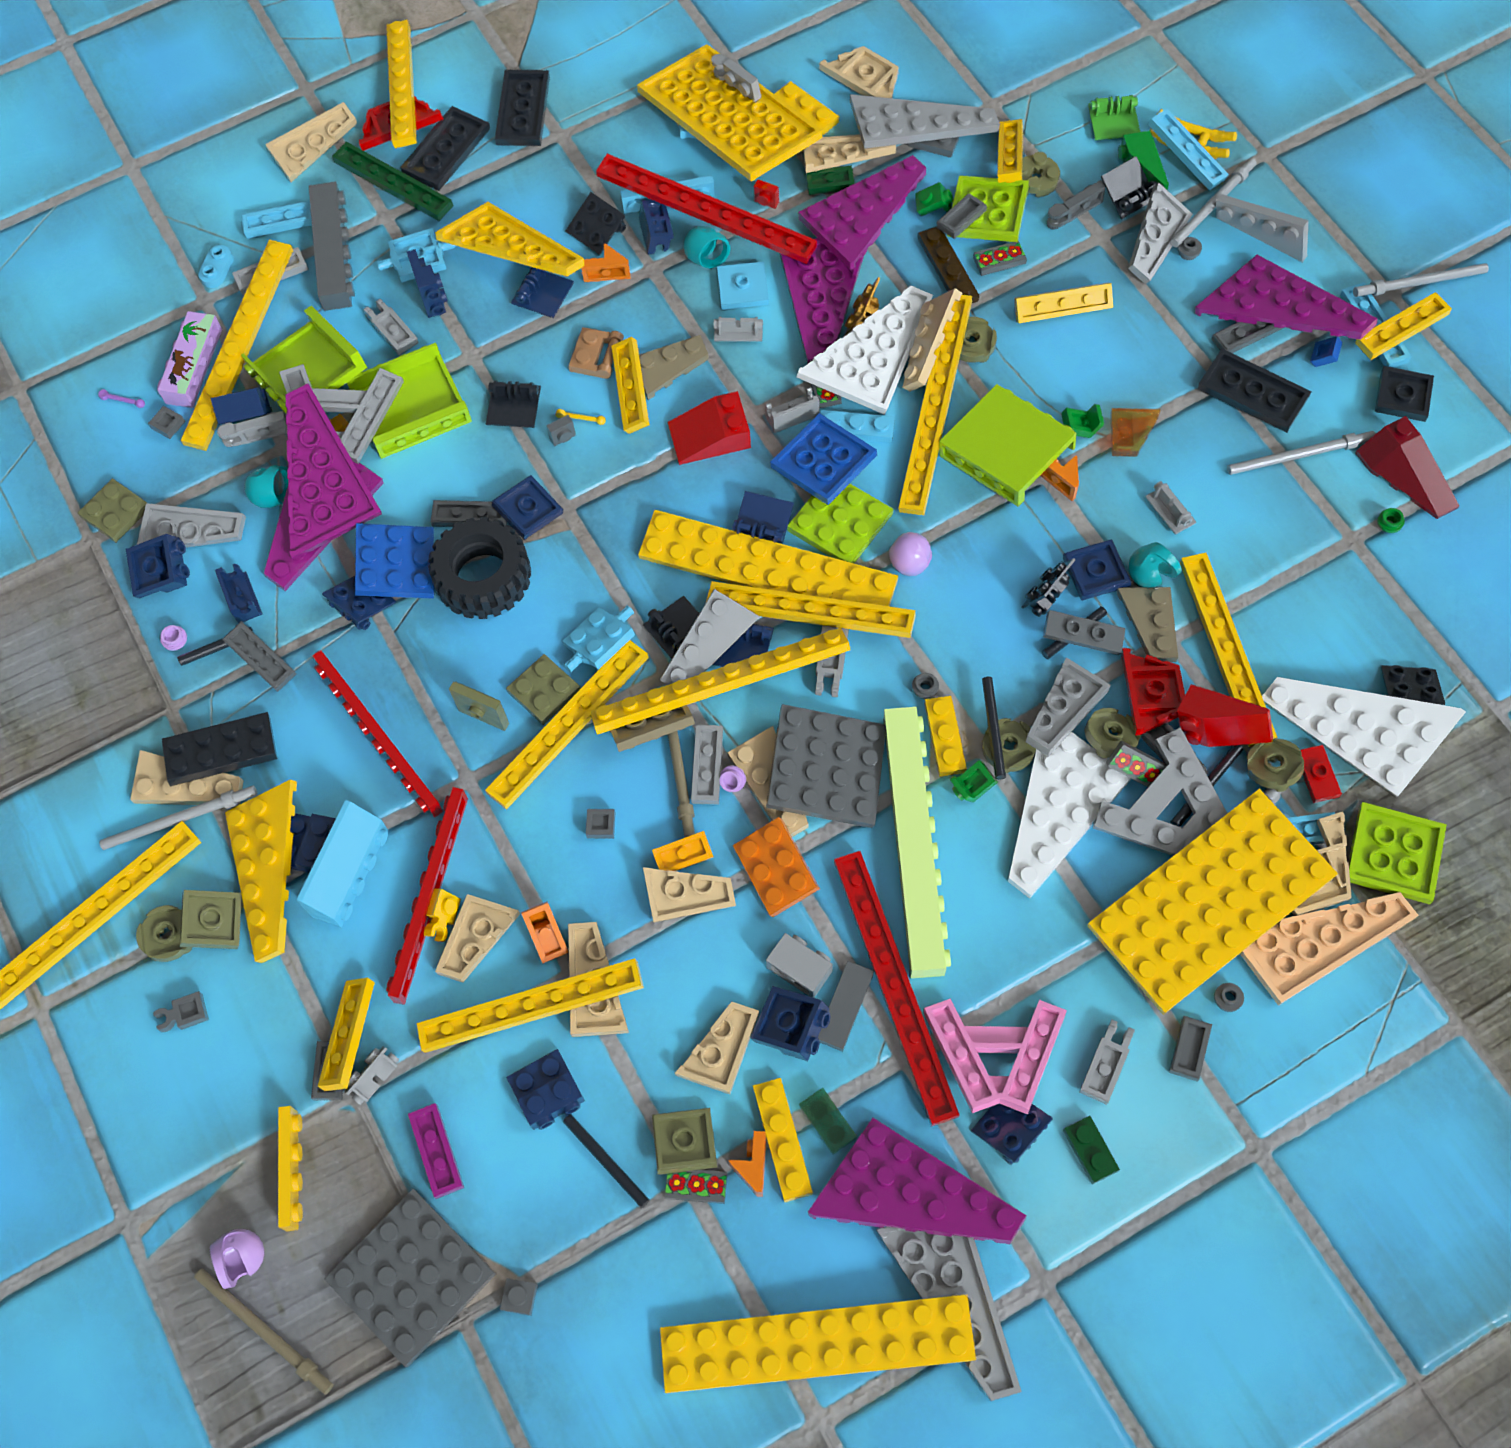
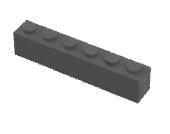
[309,181,355,311]

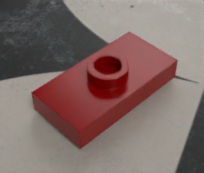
[1300,745,1342,803]

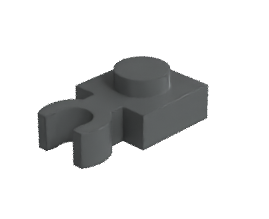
[153,991,209,1032]

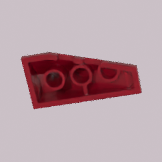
[1355,416,1459,519]

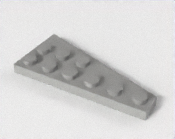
[850,94,1000,149]
[876,1227,1022,1401]

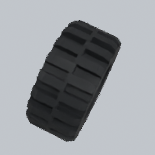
[428,517,531,619]

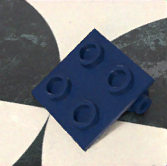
[511,267,574,318]
[732,491,794,544]
[322,576,396,630]
[712,624,774,667]
[971,1103,1053,1165]

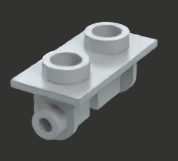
[714,317,763,342]
[1145,481,1196,535]
[344,1046,400,1105]

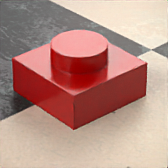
[754,179,779,209]

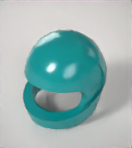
[683,226,731,269]
[244,465,288,508]
[1128,542,1182,588]

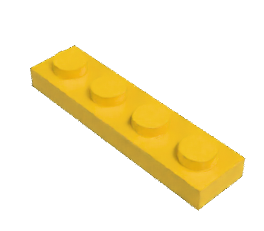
[997,119,1023,183]
[1014,282,1113,323]
[1355,292,1452,360]
[611,336,649,434]
[317,977,375,1091]
[753,1078,813,1203]
[278,1106,303,1231]

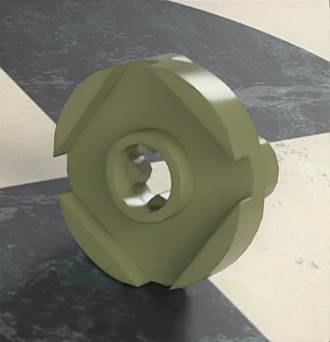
[1022,152,1060,197]
[959,317,997,363]
[1084,708,1141,758]
[982,718,1036,773]
[1247,739,1304,792]
[136,905,193,962]

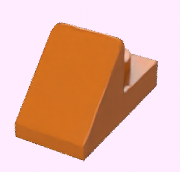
[581,244,631,282]
[1040,455,1079,501]
[521,901,569,964]
[728,1131,766,1197]

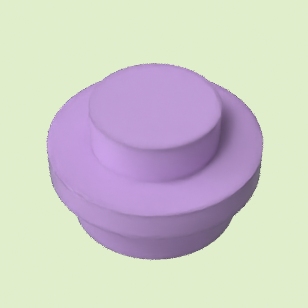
[160,625,187,651]
[720,765,746,792]

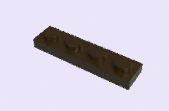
[918,226,980,303]

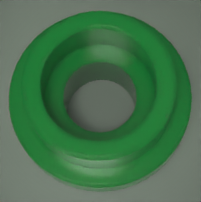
[1377,508,1405,533]

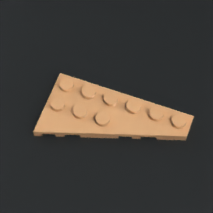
[1240,892,1419,1006]

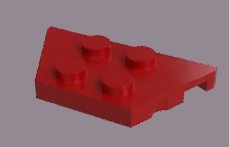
[359,96,443,151]
[1121,648,1185,736]

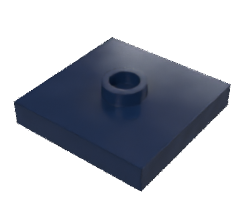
[492,475,564,540]
[1062,539,1131,601]

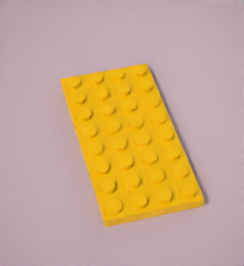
[637,44,822,181]
[1087,788,1338,1015]

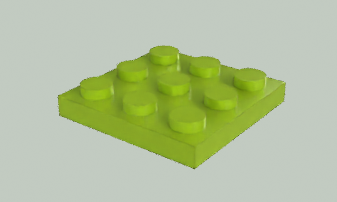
[947,176,1029,242]
[787,484,893,563]
[1348,802,1447,904]

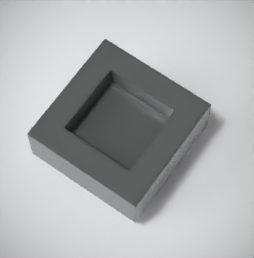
[148,406,185,439]
[546,415,576,446]
[586,809,616,839]
[500,1278,538,1316]

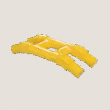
[1150,109,1237,159]

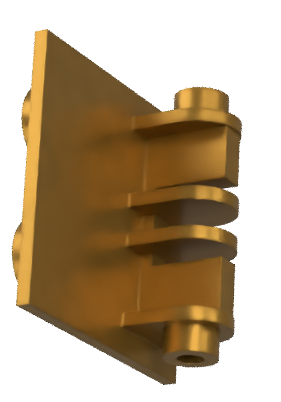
[844,277,880,337]

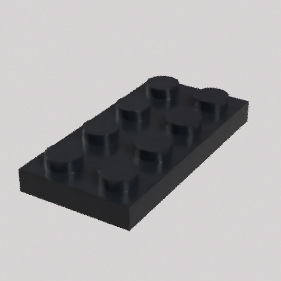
[495,70,550,146]
[400,106,490,191]
[1197,348,1312,433]
[162,712,278,787]

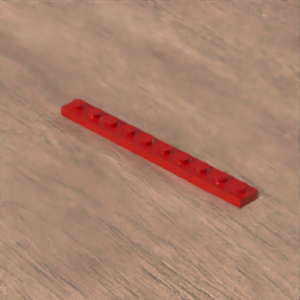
[596,153,817,264]
[834,851,960,1127]

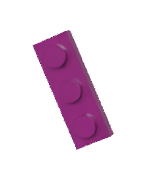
[408,1103,464,1199]

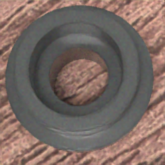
[1177,237,1202,260]
[912,673,939,699]
[1214,983,1244,1012]

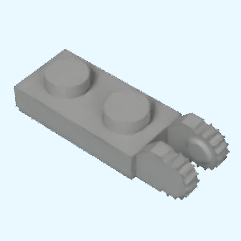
[711,54,761,102]
[363,299,419,355]
[217,411,287,448]
[815,625,849,698]
[1079,1020,1135,1105]

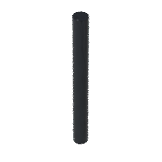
[982,676,1006,780]
[1170,745,1243,827]
[563,1114,650,1209]

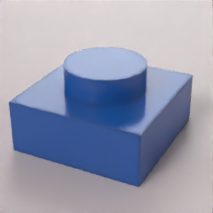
[1310,336,1342,367]

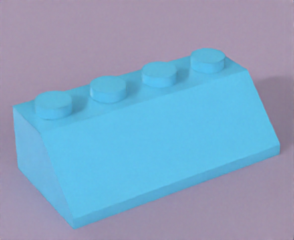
[297,800,388,927]

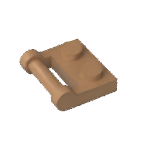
[569,327,624,379]

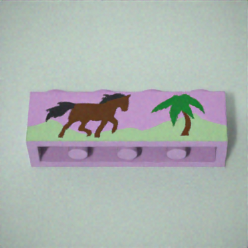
[158,311,222,408]

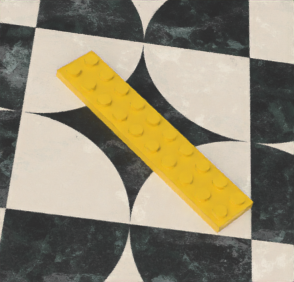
[638,510,898,607]
[660,1295,976,1393]

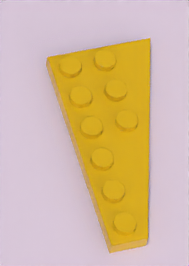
[435,202,584,277]
[225,779,297,963]

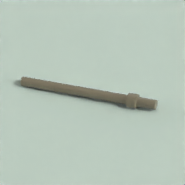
[667,731,695,838]
[194,1268,334,1395]

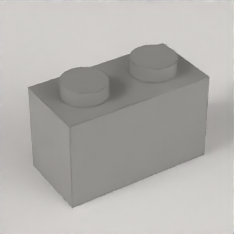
[766,933,833,998]

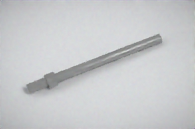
[1170,158,1257,247]
[1353,263,1489,297]
[1227,431,1375,475]
[99,785,257,850]

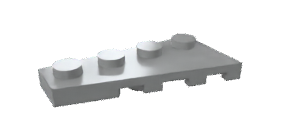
[1128,183,1193,284]
[1216,194,1308,262]
[137,503,246,548]
[660,589,760,685]
[1026,658,1110,757]

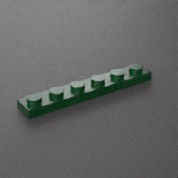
[332,141,453,221]

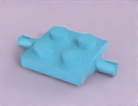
[377,228,457,283]
[562,605,635,673]

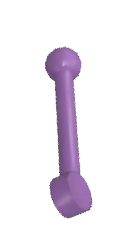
[98,389,145,408]

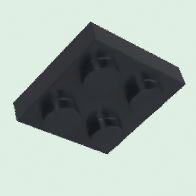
[1375,366,1434,422]

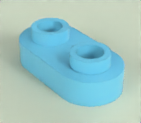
[199,245,233,288]

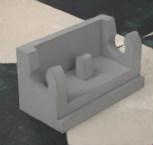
[764,387,819,433]

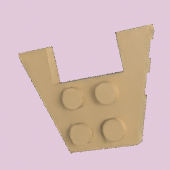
[1291,812,1351,916]

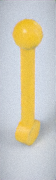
[555,409,606,425]

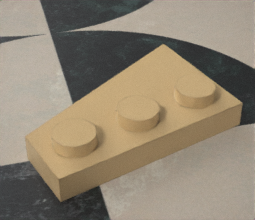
[643,867,736,923]
[435,894,520,982]
[675,1002,759,1094]

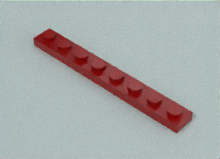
[312,650,444,818]
[386,787,468,1005]

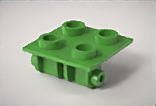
[1088,95,1140,140]

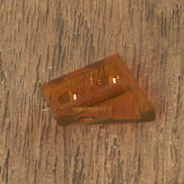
[1110,408,1160,457]

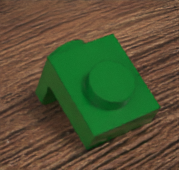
[915,182,954,217]
[1061,404,1104,438]
[950,760,998,803]

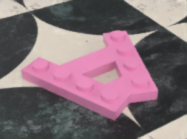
[924,998,1067,1114]

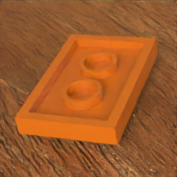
[733,817,820,917]

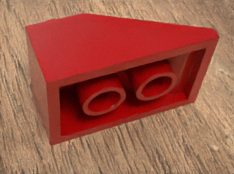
[668,391,751,465]
[1177,684,1273,747]

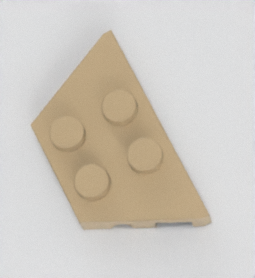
[819,46,899,98]

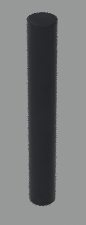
[1042,606,1107,659]
[177,627,255,666]

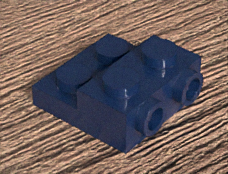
[407,249,448,318]
[126,534,190,598]
[290,813,336,873]
[750,986,831,1061]
[506,1049,585,1130]

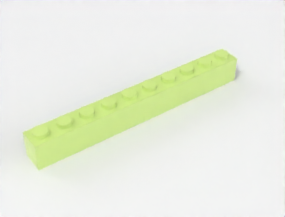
[883,707,951,979]

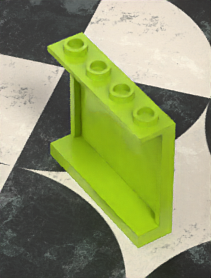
[241,305,368,414]
[347,342,472,459]
[939,384,1076,507]

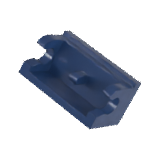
[639,200,674,254]
[210,387,273,425]
[215,564,263,624]

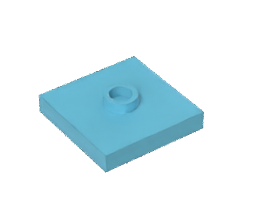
[717,262,769,310]

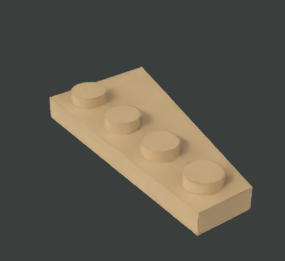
[265,102,357,182]
[803,135,896,173]
[903,289,962,392]
[727,726,808,837]
[130,750,244,806]
[568,922,629,1037]

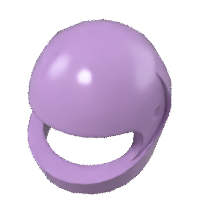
[889,532,932,576]
[210,1229,264,1289]

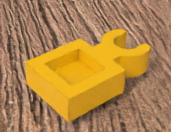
[424,889,461,942]

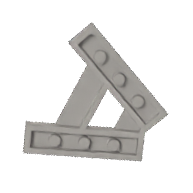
[280,365,403,464]
[1093,727,1227,856]

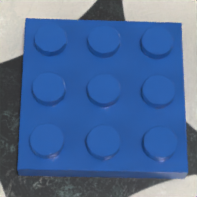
[770,413,877,505]
[355,523,434,599]

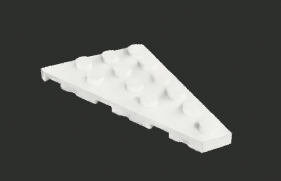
[796,286,933,415]
[1262,677,1466,797]
[1008,732,1131,899]

